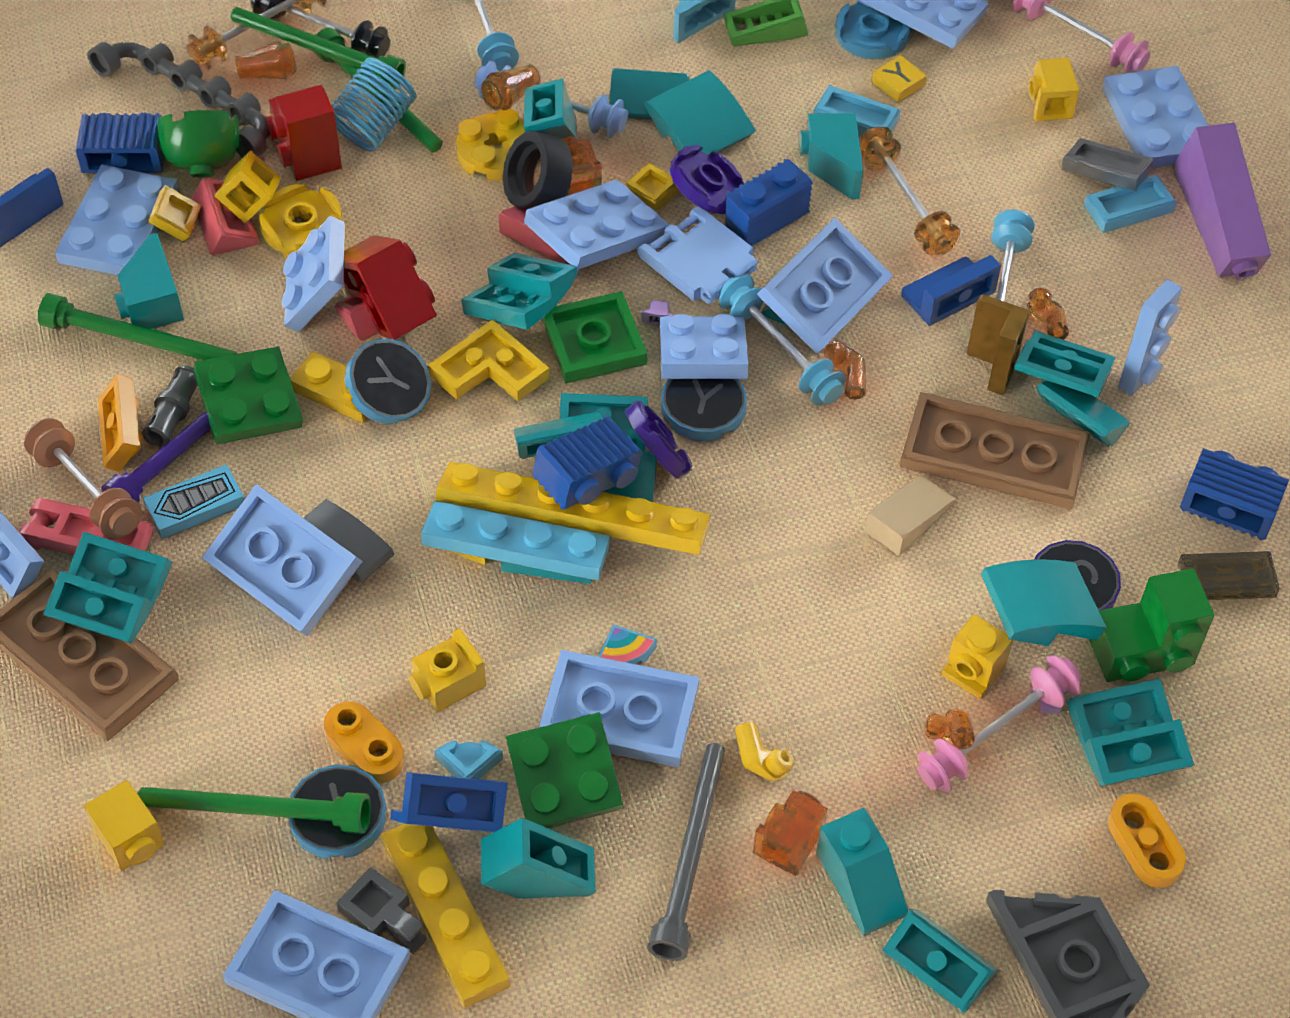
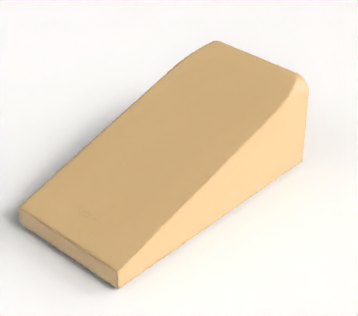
[864,475,955,556]

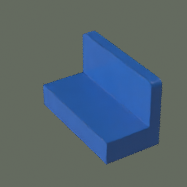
[0,168,64,247]
[901,255,1001,326]
[390,772,508,832]

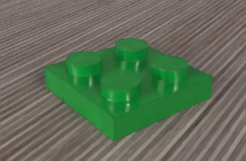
[542,291,647,383]
[193,346,303,445]
[506,712,624,828]

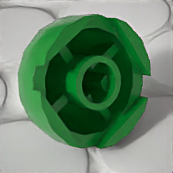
[157,110,239,178]

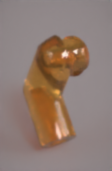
[1027,288,1069,340]
[823,340,866,400]
[924,709,975,749]

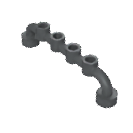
[87,42,269,158]

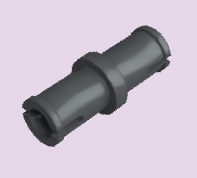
[142,365,198,447]

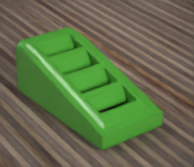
[723,0,808,46]

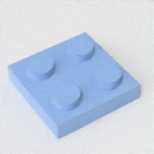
[282,216,345,332]
[660,314,748,379]

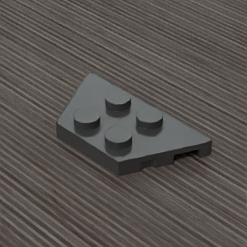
[986,890,1150,1018]

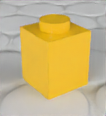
[83,779,165,871]

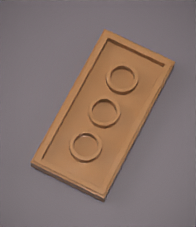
[900,392,1091,509]
[0,568,179,741]

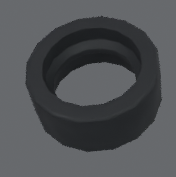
[502,131,573,209]

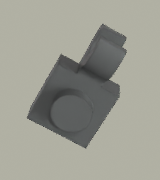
[336,867,427,954]

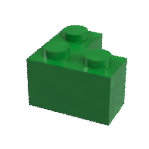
[1089,568,1215,682]

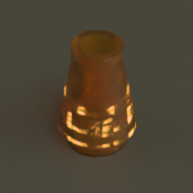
[236,40,296,79]
[481,64,540,110]

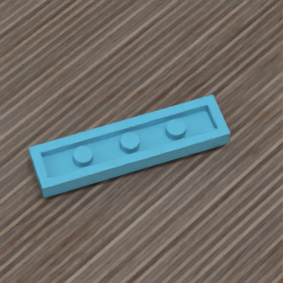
[421,501,610,581]

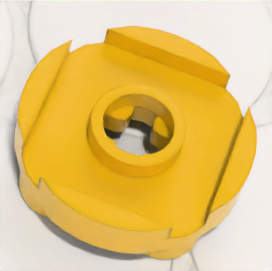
[456,108,525,181]
[259,184,343,259]

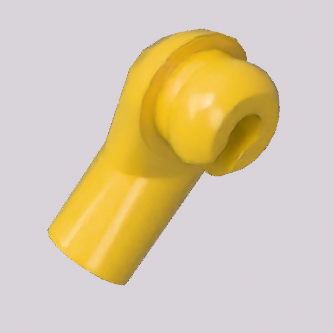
[734,722,793,781]

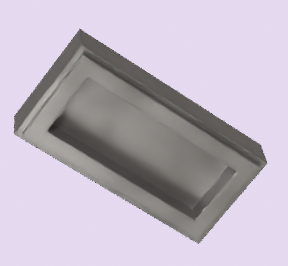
[1062,138,1154,191]

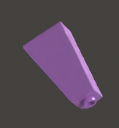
[1173,123,1271,279]

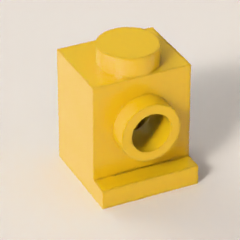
[1029,57,1079,121]
[214,150,281,223]
[941,614,1013,699]
[409,628,486,713]

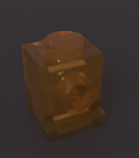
[562,136,602,197]
[753,790,828,877]

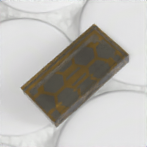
[1178,551,1280,600]

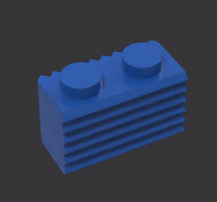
[75,113,165,173]
[725,159,813,246]
[532,415,642,509]
[1180,448,1289,540]

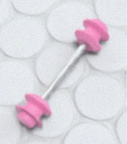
[1012,0,1151,73]
[917,655,1081,793]

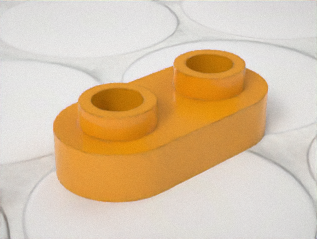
[324,701,404,783]
[1108,793,1186,888]

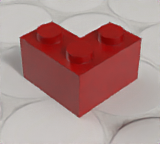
[265,84,342,181]
[343,235,437,340]

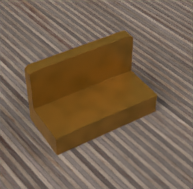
[967,295,1030,395]

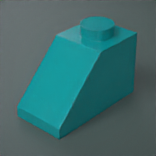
[524,78,576,143]
[799,113,863,199]
[114,233,184,329]
[816,807,909,936]
[481,818,596,899]

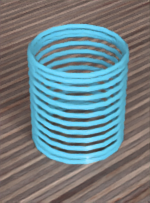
[332,58,417,151]

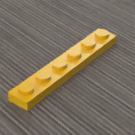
[436,461,711,555]

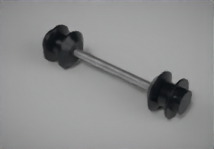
[250,0,390,58]

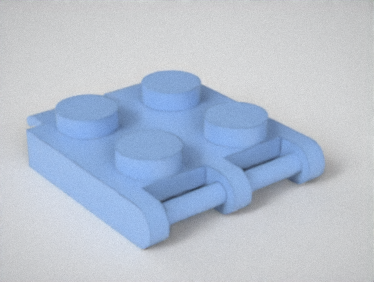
[637,206,758,304]

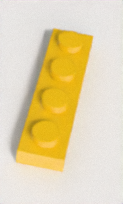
[381,824,510,1008]

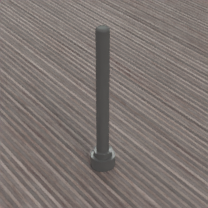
[647,743,725,961]

